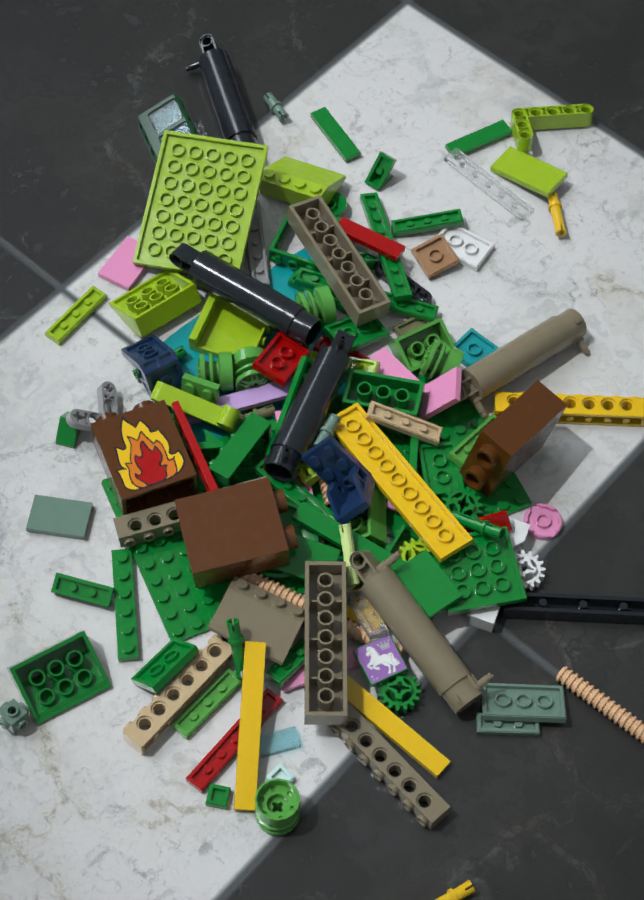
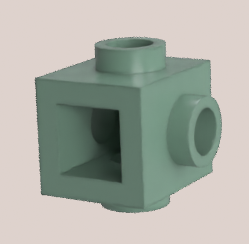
[0,698,30,735]

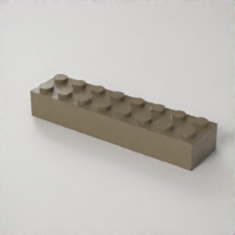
[286,195,391,327]
[304,561,347,725]

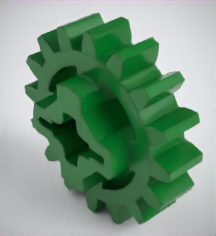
[441,485,483,518]
[376,671,421,714]

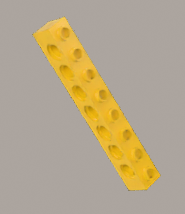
[493,391,644,427]

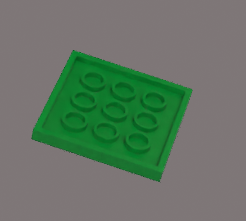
[431,526,527,616]

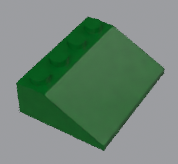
[7,630,111,725]

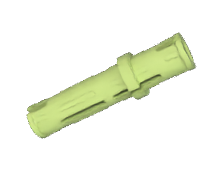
[338,523,360,586]

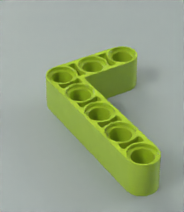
[510,104,594,152]
[150,381,243,433]

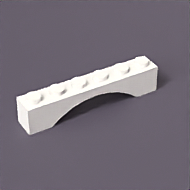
[467,517,530,633]

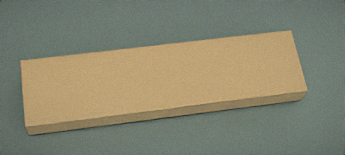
[366,401,443,446]

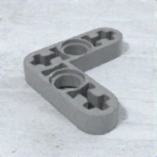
[66,381,118,432]

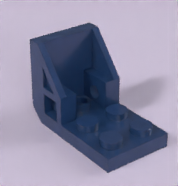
[121,334,184,403]
[301,435,375,524]

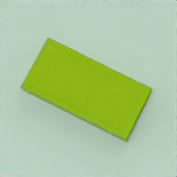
[490,146,568,198]

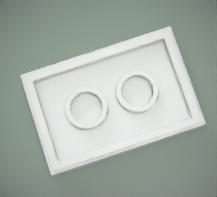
[438,226,495,271]

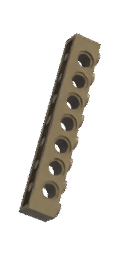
[113,476,266,548]
[329,701,450,830]

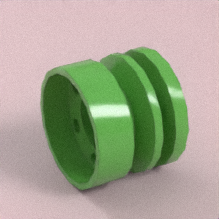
[295,285,337,325]
[419,339,464,379]
[232,346,274,392]
[197,352,233,392]
[255,778,300,836]

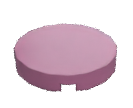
[523,503,562,541]

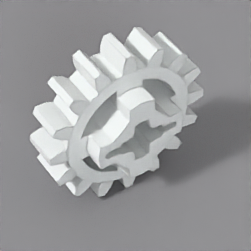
[514,550,546,592]

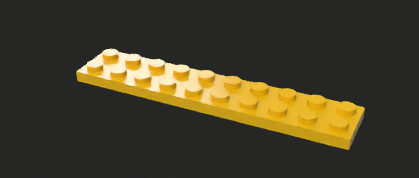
[326,403,473,563]

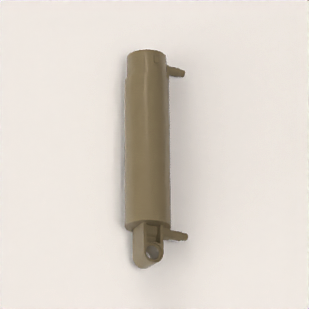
[450,308,590,418]
[349,550,494,714]

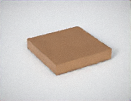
[411,233,460,279]

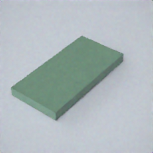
[481,683,566,723]

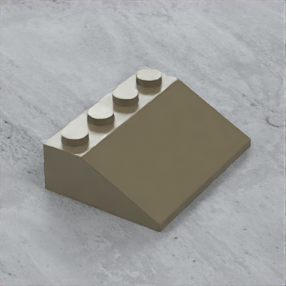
[208,576,304,665]

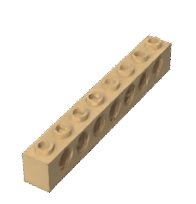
[123,634,233,755]

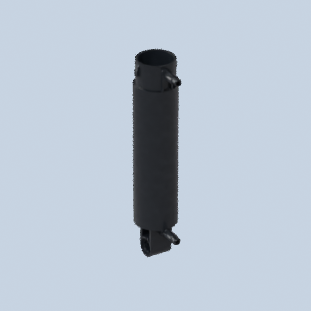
[185,34,258,144]
[169,243,323,349]
[263,329,356,482]

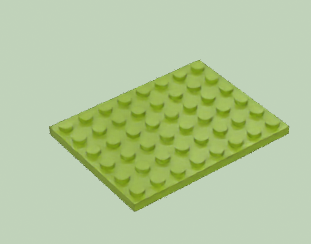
[133,130,269,273]

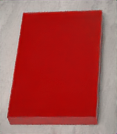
[252,332,310,387]

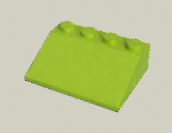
[260,156,346,205]
[109,270,202,337]

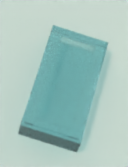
[259,726,301,758]

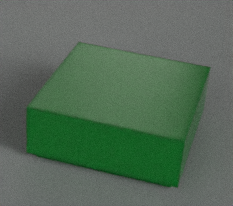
[205,783,231,810]

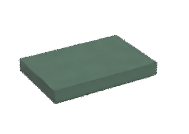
[26,494,93,540]

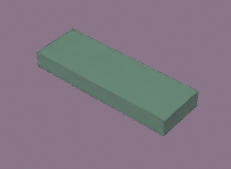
[476,712,540,736]

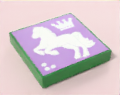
[352,634,408,688]

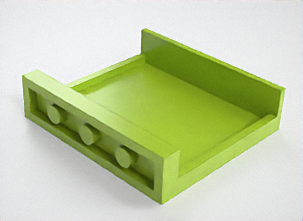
[189,293,272,357]

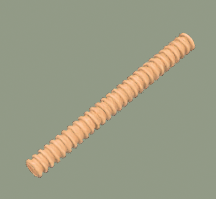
[239,573,404,655]
[556,666,644,744]

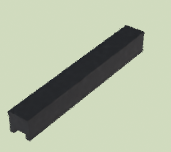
[500,592,644,625]

